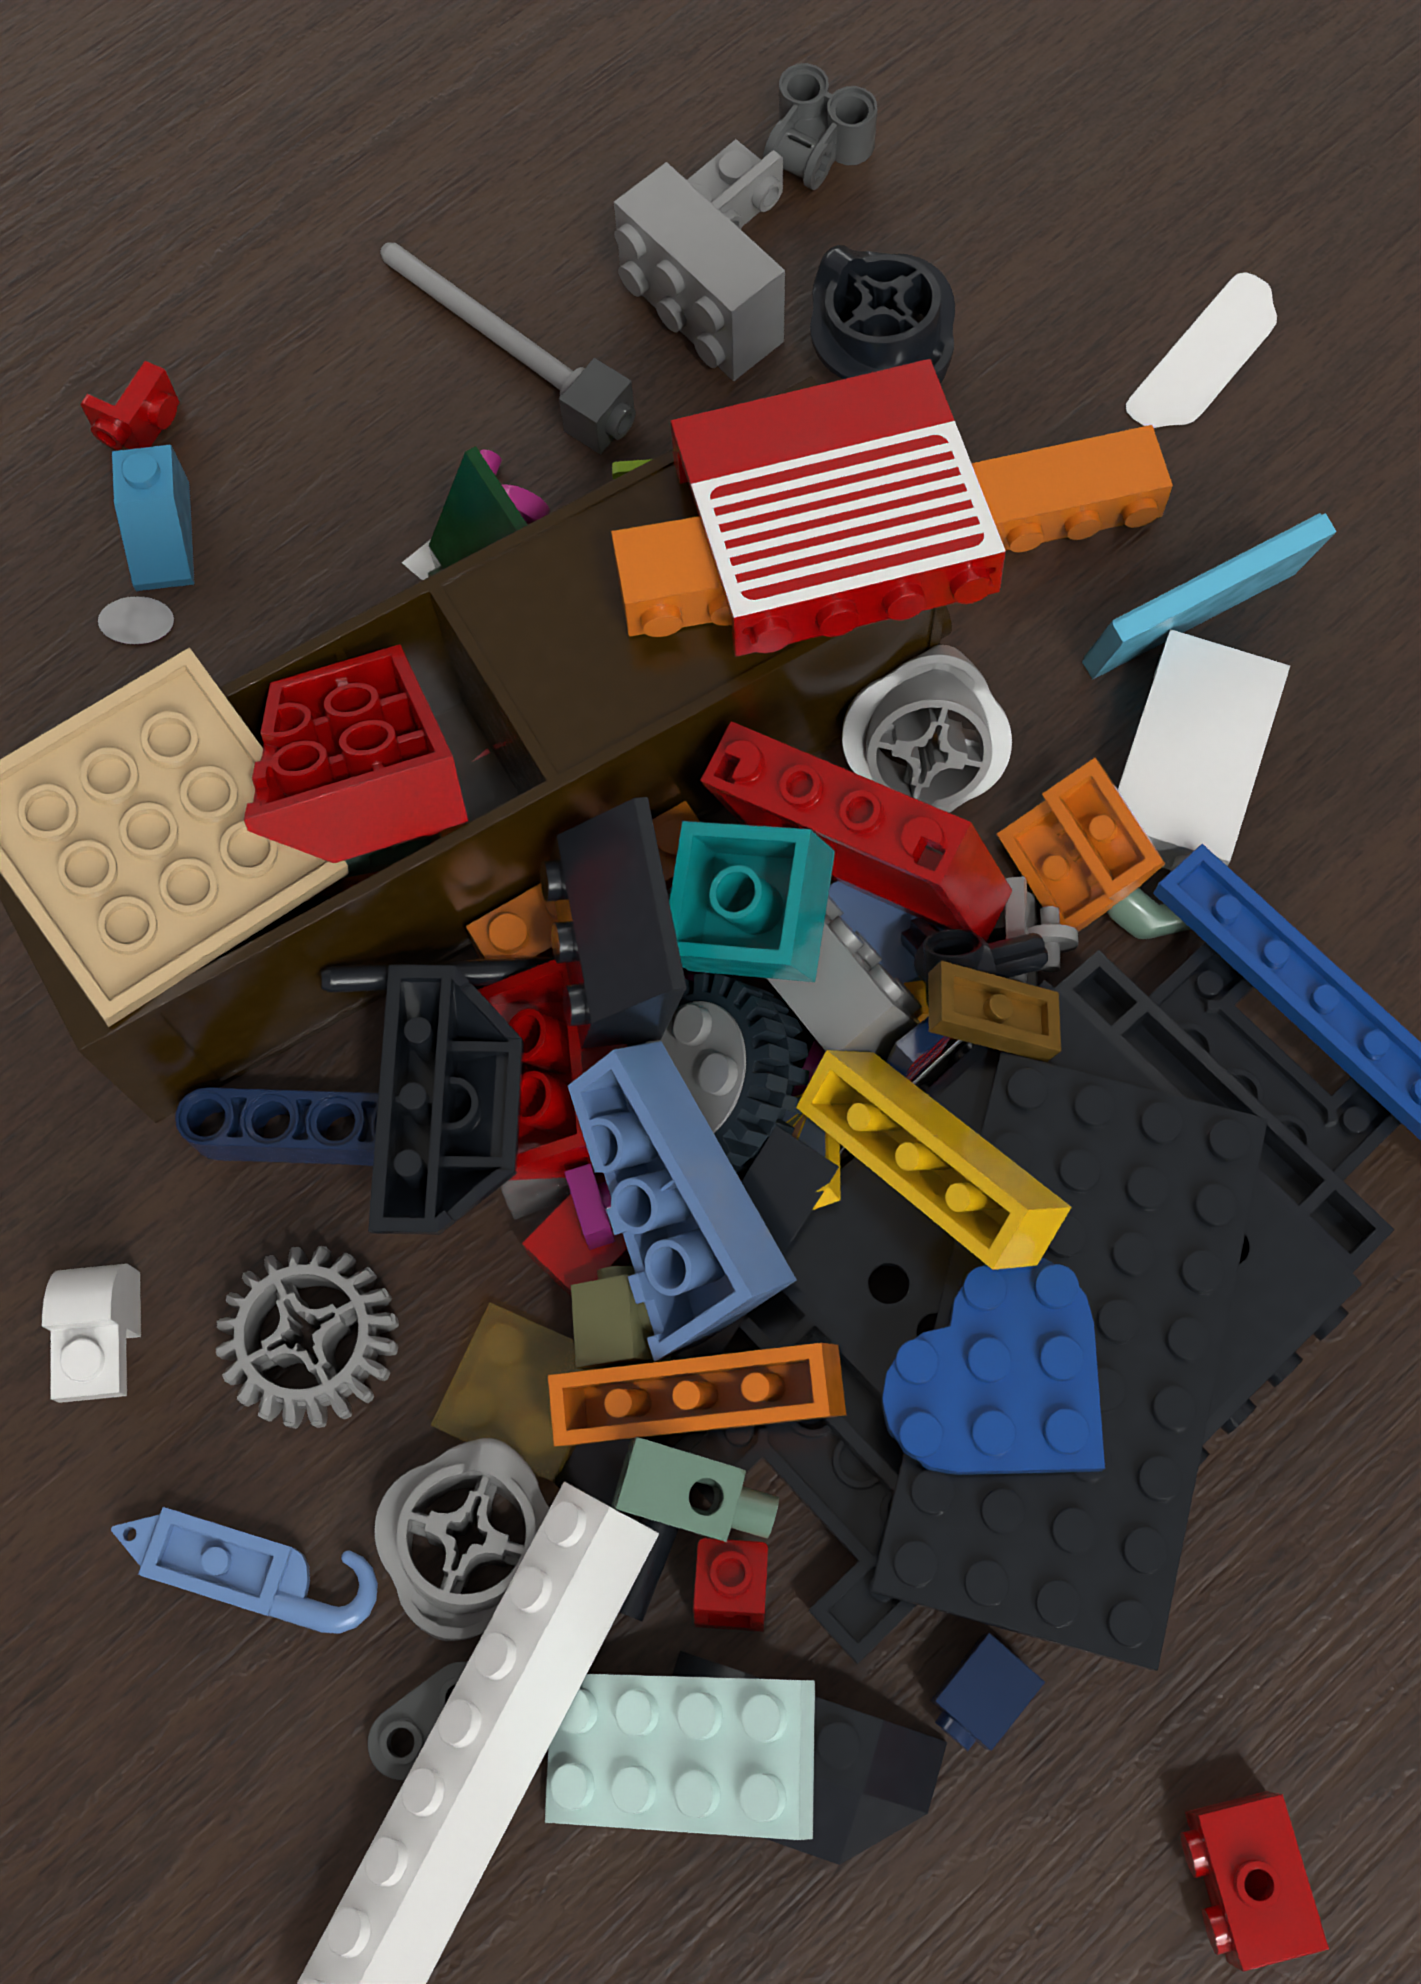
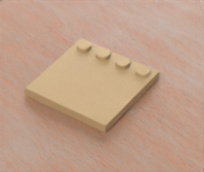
[0,647,348,1027]

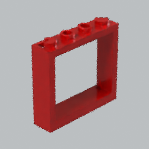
[700,721,1013,942]

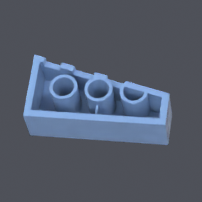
[568,1041,797,1362]

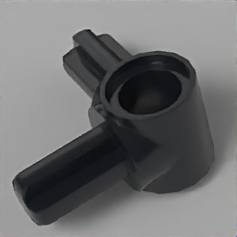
[900,918,1048,1008]

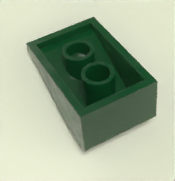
[428,446,528,577]

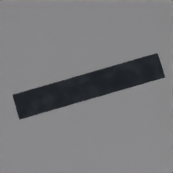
[553,1126,839,1513]

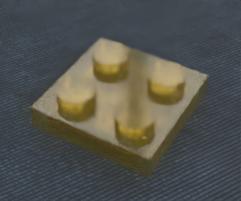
[431,1302,591,1483]

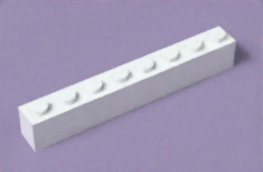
[297,1482,659,1984]

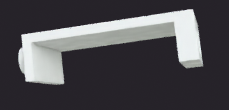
[1118,629,1290,871]

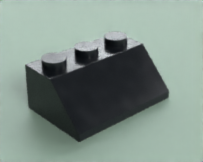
[540,797,687,1049]

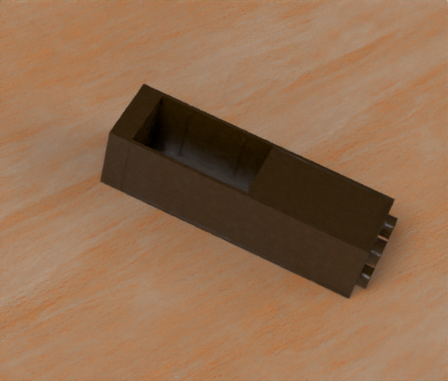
[0,376,952,1123]

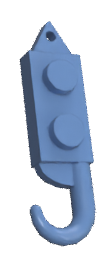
[111,1507,378,1634]

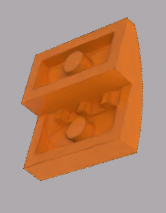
[997,758,1166,932]

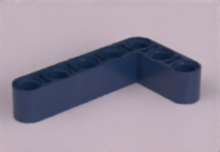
[175,985,488,1166]

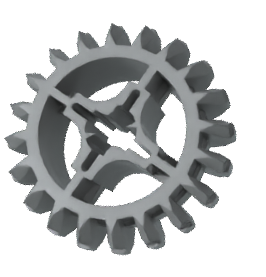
[215,1246,399,1429]

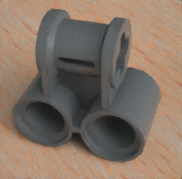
[763,63,877,190]

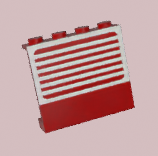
[670,359,1006,657]

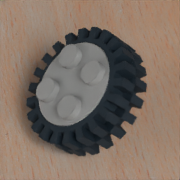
[627,973,809,1177]

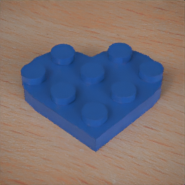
[881,1258,1105,1475]

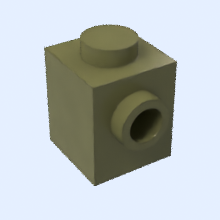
[571,1266,671,1370]

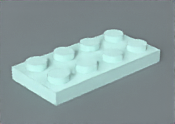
[545,1674,815,1840]

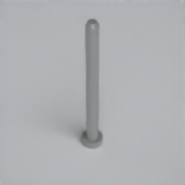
[380,243,585,397]

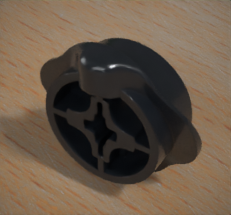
[810,245,955,384]

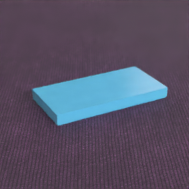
[1082,513,1337,680]

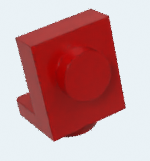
[80,361,180,450]

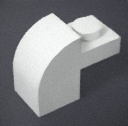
[42,1264,141,1403]

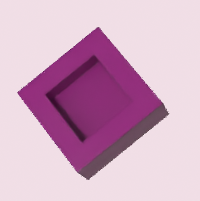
[564,1163,615,1250]

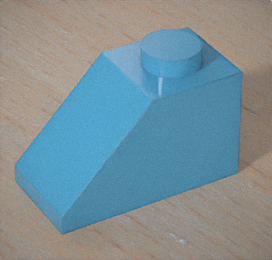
[112,445,194,591]

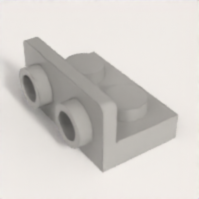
[687,139,783,230]

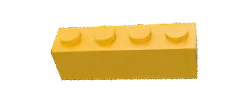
[796,1050,1071,1270]

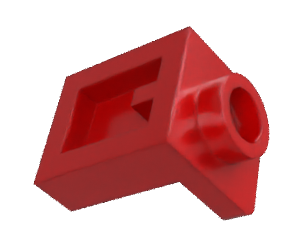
[693,1538,768,1632]

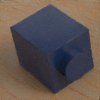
[930,1633,1045,1751]

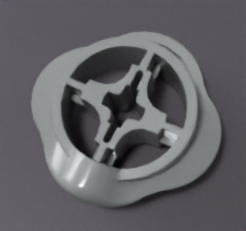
[842,645,1012,813]
[375,1438,550,1641]

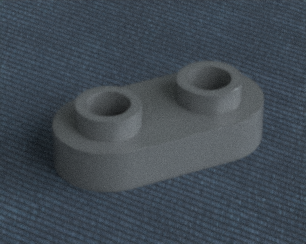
[368,1662,468,1780]

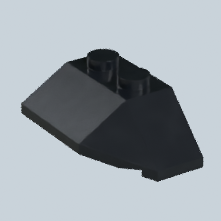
[368,965,524,1235]
[672,1651,947,1865]

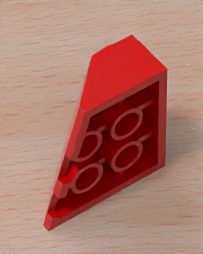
[244,644,468,863]

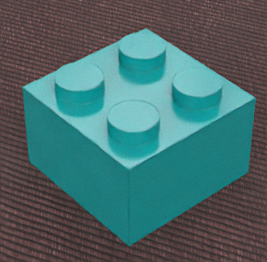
[669,821,835,982]

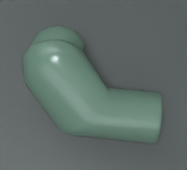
[1107,888,1192,939]

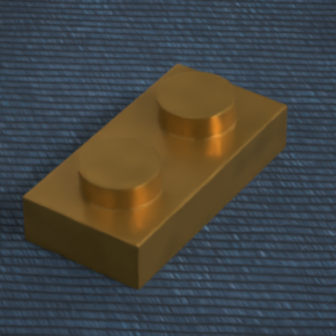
[928,961,1061,1062]

